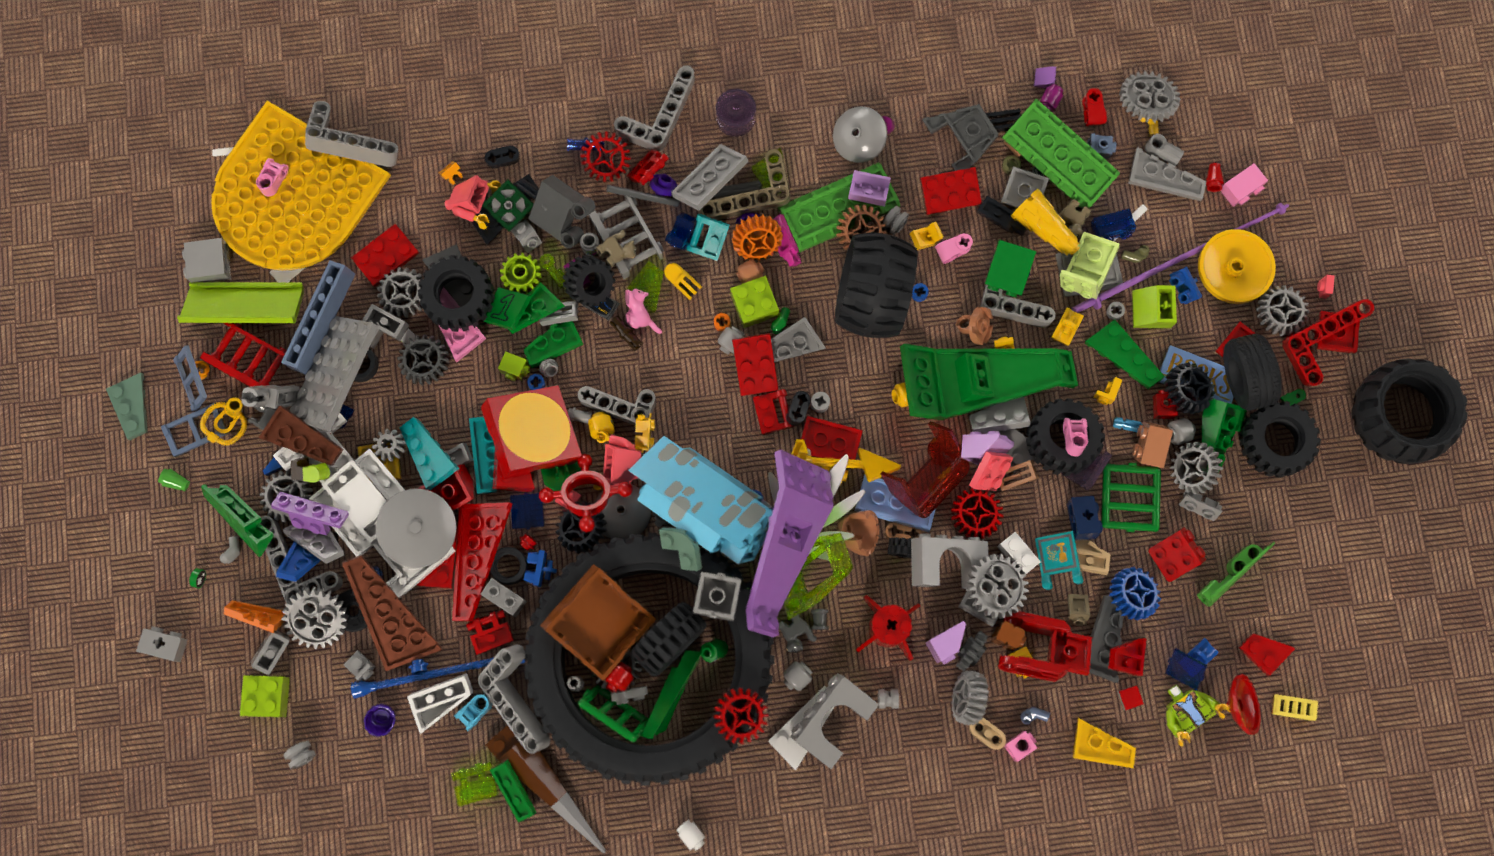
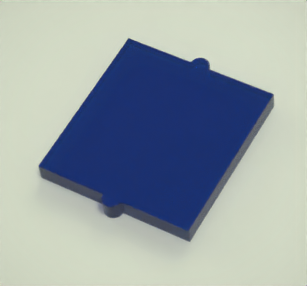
[510,492,544,530]
[1165,648,1208,691]

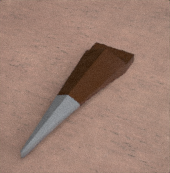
[485,725,606,853]

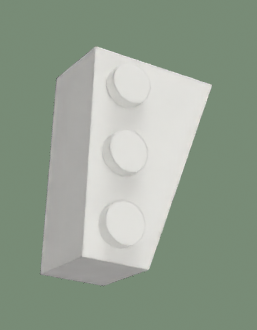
[407,673,474,734]

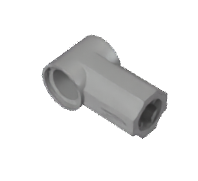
[1145,134,1184,166]

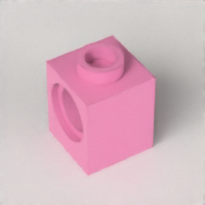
[1004,731,1037,762]

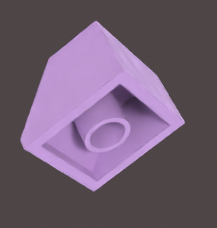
[925,621,966,664]

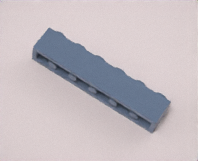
[281,260,355,375]

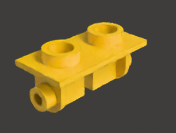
[635,413,655,453]

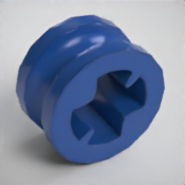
[912,283,929,302]
[527,374,545,390]

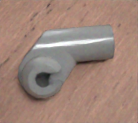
[220,536,240,564]

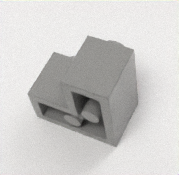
[362,304,409,349]

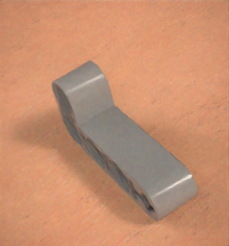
[980,284,1055,328]
[578,386,656,426]

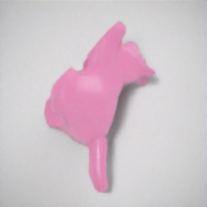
[625,288,662,334]

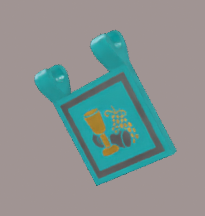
[1035,531,1084,590]

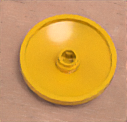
[1198,229,1276,304]

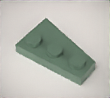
[106,373,148,440]

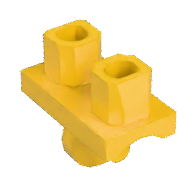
[1051,307,1084,346]

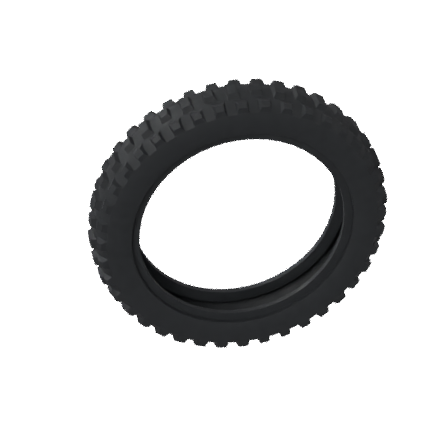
[524,533,774,786]

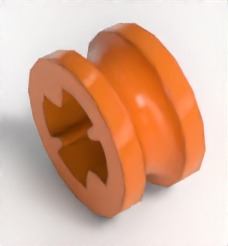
[714,313,731,332]

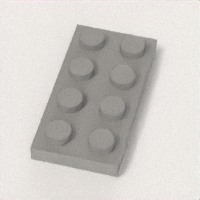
[671,144,749,211]

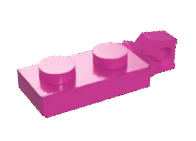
[772,215,801,267]

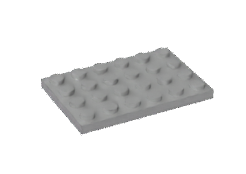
[289,316,379,432]

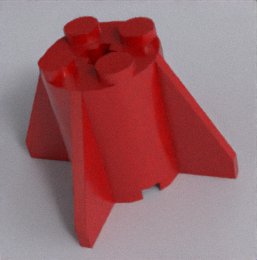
[855,595,920,661]

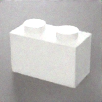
[997,532,1041,574]

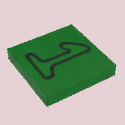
[484,287,531,331]

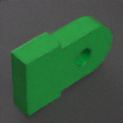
[1280,388,1306,406]

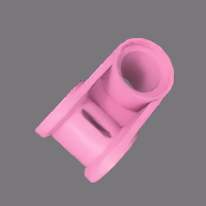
[256,158,289,197]
[935,233,973,264]
[1063,418,1088,457]

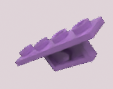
[271,492,349,536]

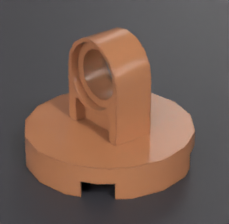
[956,307,993,345]

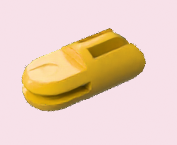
[664,263,702,300]

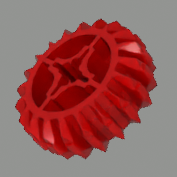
[580,131,631,182]
[951,488,1004,539]
[713,688,769,744]

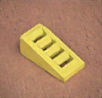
[1272,694,1318,721]

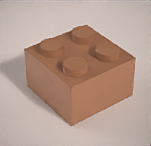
[1132,421,1173,468]

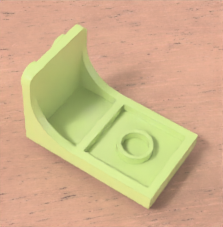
[1060,232,1120,299]

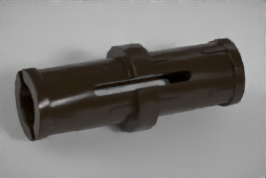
[610,316,643,351]

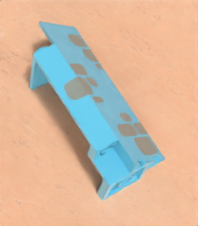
[628,436,773,564]

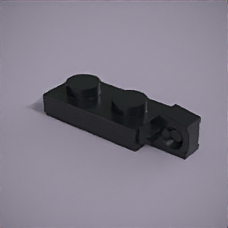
[977,196,1027,236]

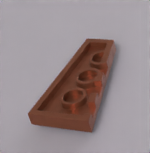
[258,406,344,465]

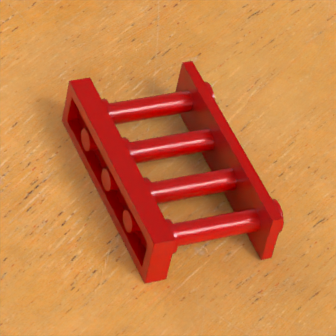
[200,323,287,387]

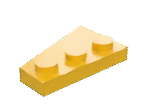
[1073,718,1136,768]

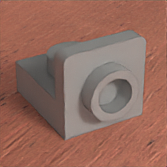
[344,650,376,681]

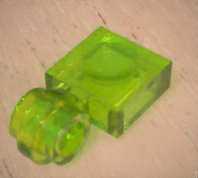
[539,254,565,289]

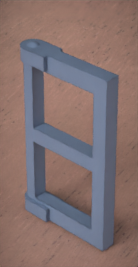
[173,345,207,411]
[161,402,229,457]

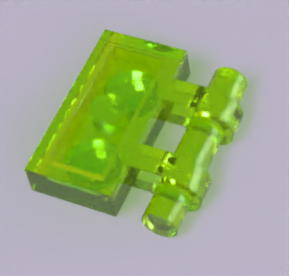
[451,762,499,807]

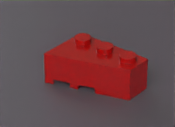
[492,453,535,492]

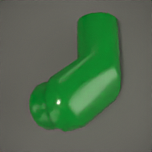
[771,307,790,335]

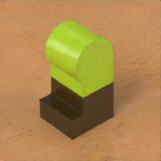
[291,458,330,483]

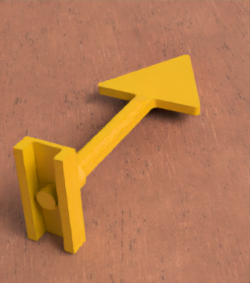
[791,439,901,482]

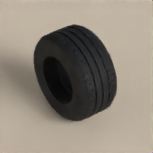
[1223,333,1282,411]

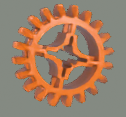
[732,214,783,261]

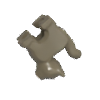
[1059,199,1091,238]
[596,230,636,268]

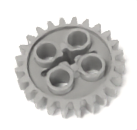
[1119,71,1181,123]
[966,554,1029,619]
[282,586,348,649]

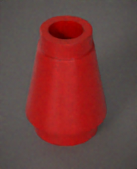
[1206,163,1224,192]

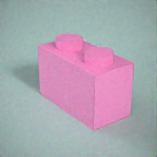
[1221,163,1268,207]

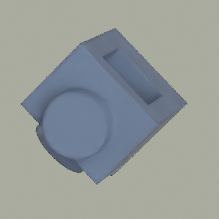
[1088,133,1116,159]

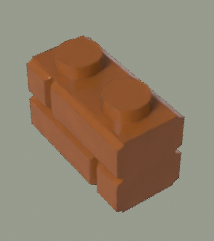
[991,621,1027,650]

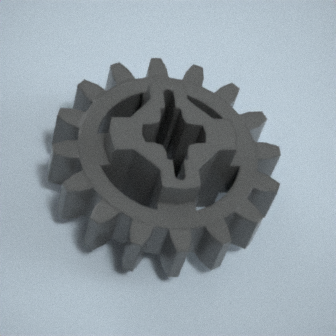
[956,631,988,671]

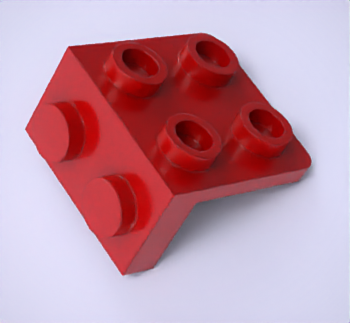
[1148,527,1206,582]

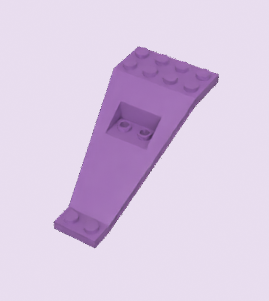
[746,450,833,637]

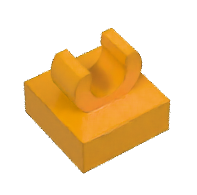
[439,161,463,185]

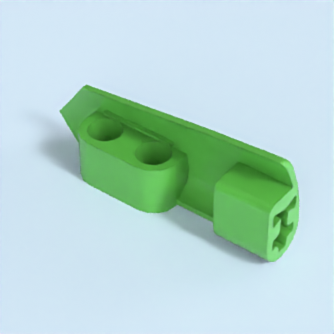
[1197,541,1275,607]

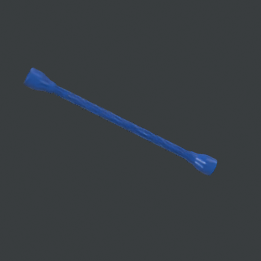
[351,657,526,698]

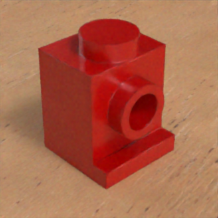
[1153,390,1178,419]

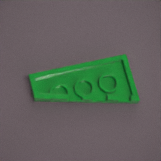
[1084,320,1165,390]

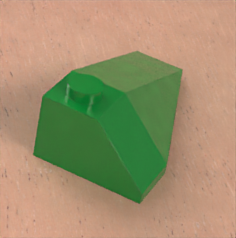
[1202,399,1247,473]

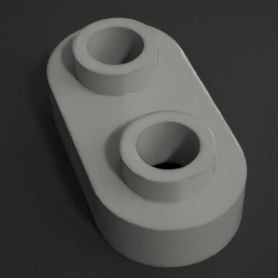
[611,686,648,705]

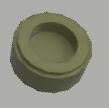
[1002,155,1021,175]

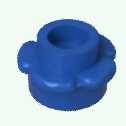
[409,659,428,674]

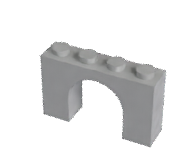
[911,534,988,589]
[790,673,879,769]

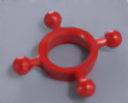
[539,454,633,532]

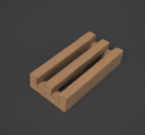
[1000,460,1039,491]

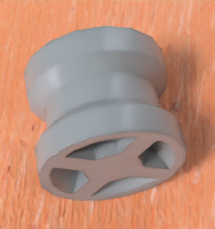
[811,392,830,413]

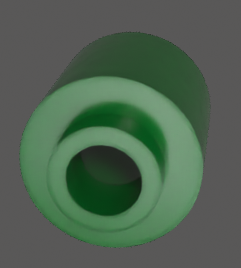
[700,639,728,662]

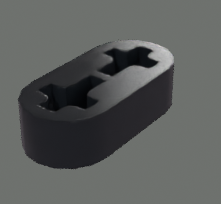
[484,146,520,169]
[786,391,811,426]

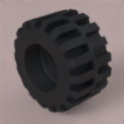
[563,255,615,307]

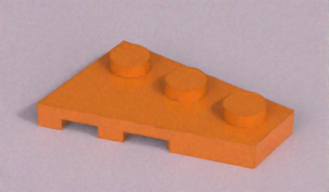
[224,600,285,633]

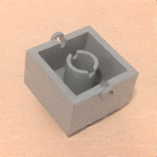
[693,572,741,621]

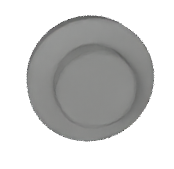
[539,359,558,377]

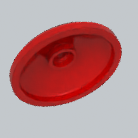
[1227,674,1261,735]

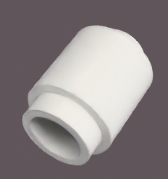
[677,820,706,851]

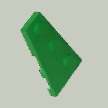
[523,321,584,368]

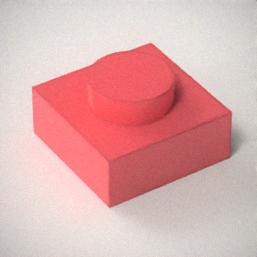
[1317,275,1335,299]

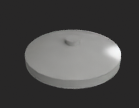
[376,489,456,568]

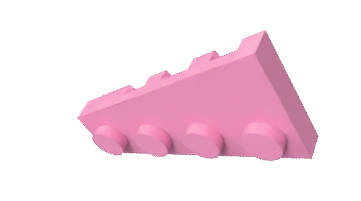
[439,287,486,362]

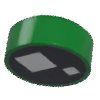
[189,568,206,589]

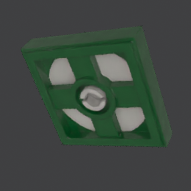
[482,179,534,232]

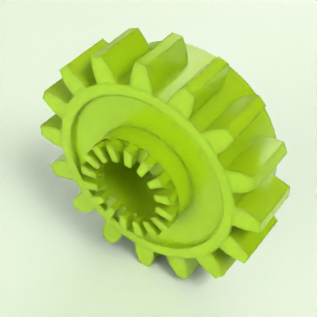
[500,253,542,294]

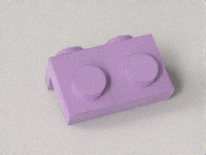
[848,170,891,207]

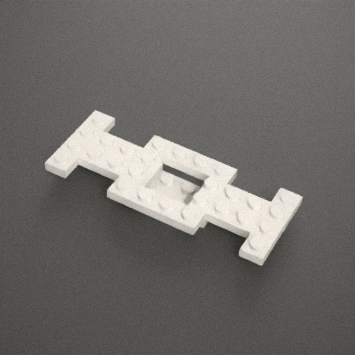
[273,412,456,598]

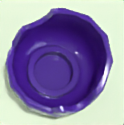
[364,704,396,737]

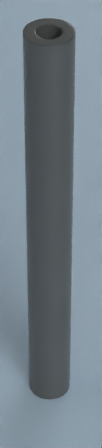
[606,184,680,207]

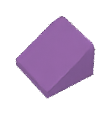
[1034,67,1056,88]

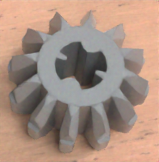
[372,429,406,462]

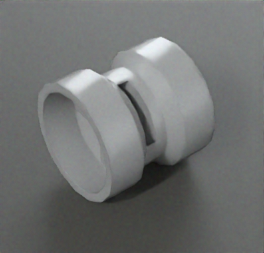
[878,689,899,709]

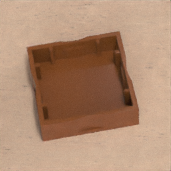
[540,564,656,681]

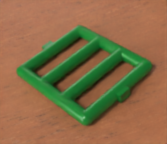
[1101,463,1161,533]
[578,684,649,742]

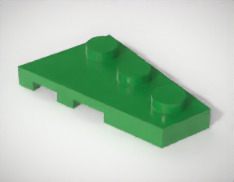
[508,282,565,334]

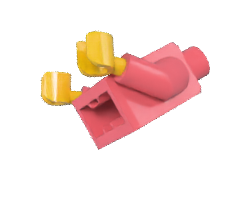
[445,175,501,229]
[593,430,642,490]

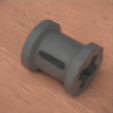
[811,609,829,630]

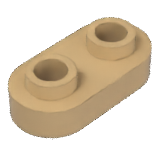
[969,718,1006,750]

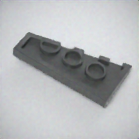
[1089,595,1123,683]

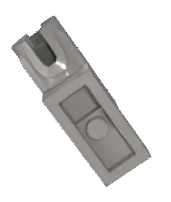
[241,385,300,409]

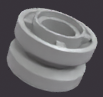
[883,206,909,236]
[283,741,316,769]

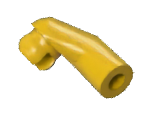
[1140,118,1159,137]

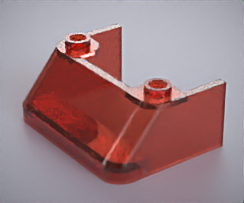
[880,421,970,518]

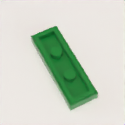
[490,760,537,823]

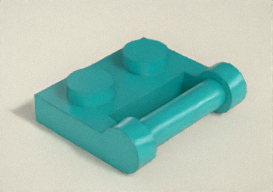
[686,214,730,261]

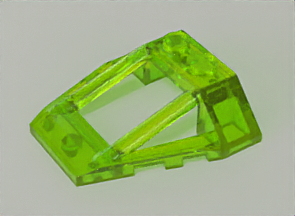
[784,533,853,619]

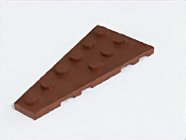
[342,555,442,671]

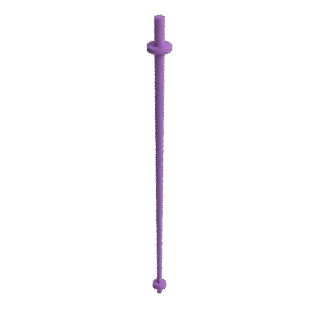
[1072,203,1289,313]

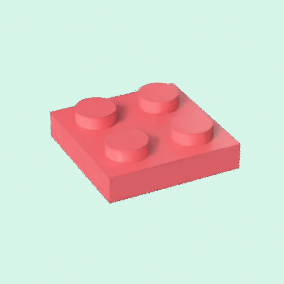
[969,451,1013,491]

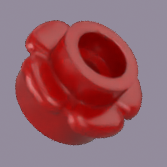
[519,533,537,551]

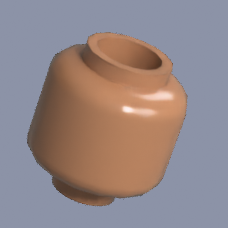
[736,259,765,284]

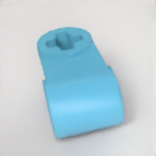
[454,694,492,731]

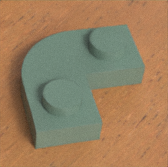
[659,527,702,571]

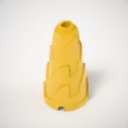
[1011,188,1080,256]

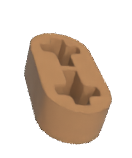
[885,522,922,539]

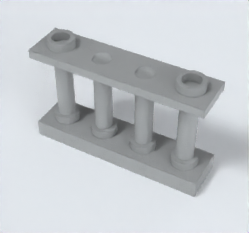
[588,196,664,279]

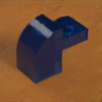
[665,212,697,250]

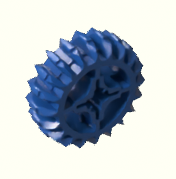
[1109,567,1161,620]

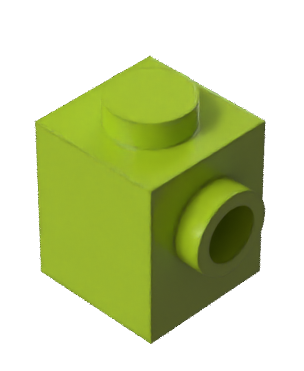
[498,351,530,381]

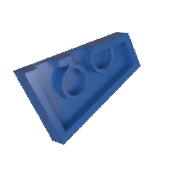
[276,541,321,582]

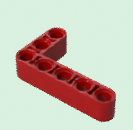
[1282,299,1374,387]

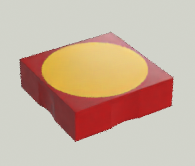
[481,385,582,479]

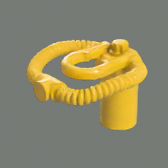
[200,398,247,446]

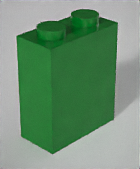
[984,240,1037,298]

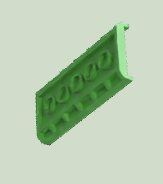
[1002,99,1120,209]
[778,162,901,253]

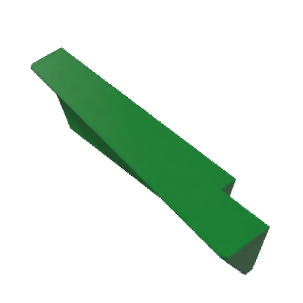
[201,484,274,557]
[641,650,702,739]

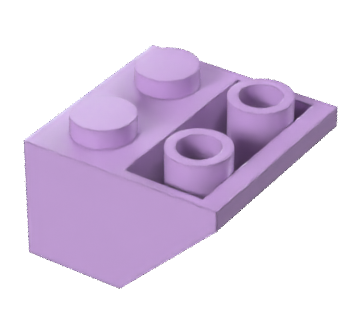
[961,431,1014,465]

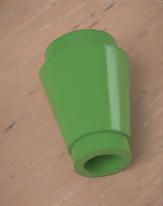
[158,469,190,491]

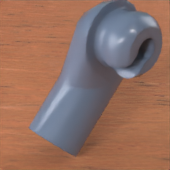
[1020,707,1050,725]

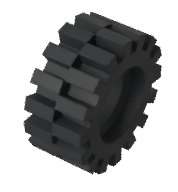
[887,537,911,558]

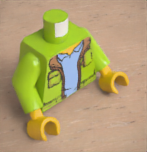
[1166,685,1230,746]

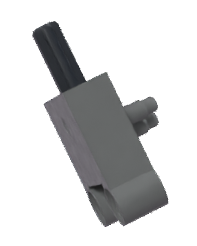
[517,175,596,248]

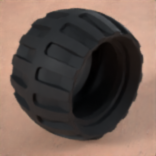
[835,233,918,338]
[1352,358,1468,464]

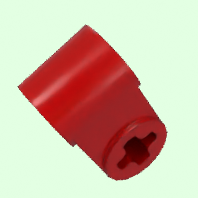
[1082,88,1107,126]

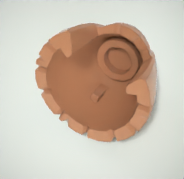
[836,510,880,556]

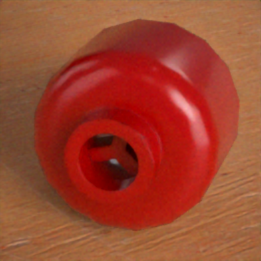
[604,662,633,693]

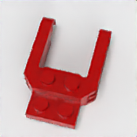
[998,611,1092,682]

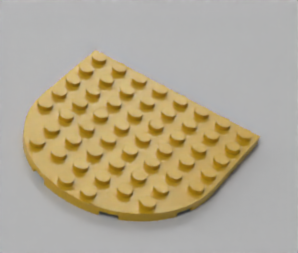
[211,101,391,271]

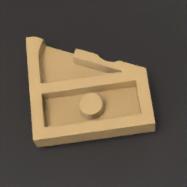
[1076,540,1111,576]

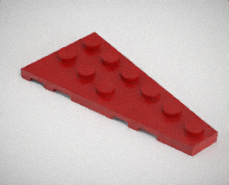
[452,502,513,621]

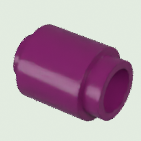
[1040,84,1063,112]

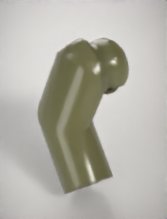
[1121,245,1150,263]

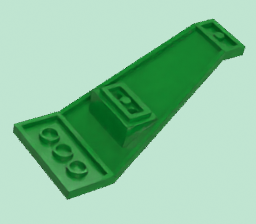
[900,344,1078,420]

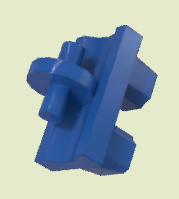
[1169,266,1202,304]
[524,550,558,587]
[1179,638,1219,677]

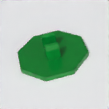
[541,462,581,491]

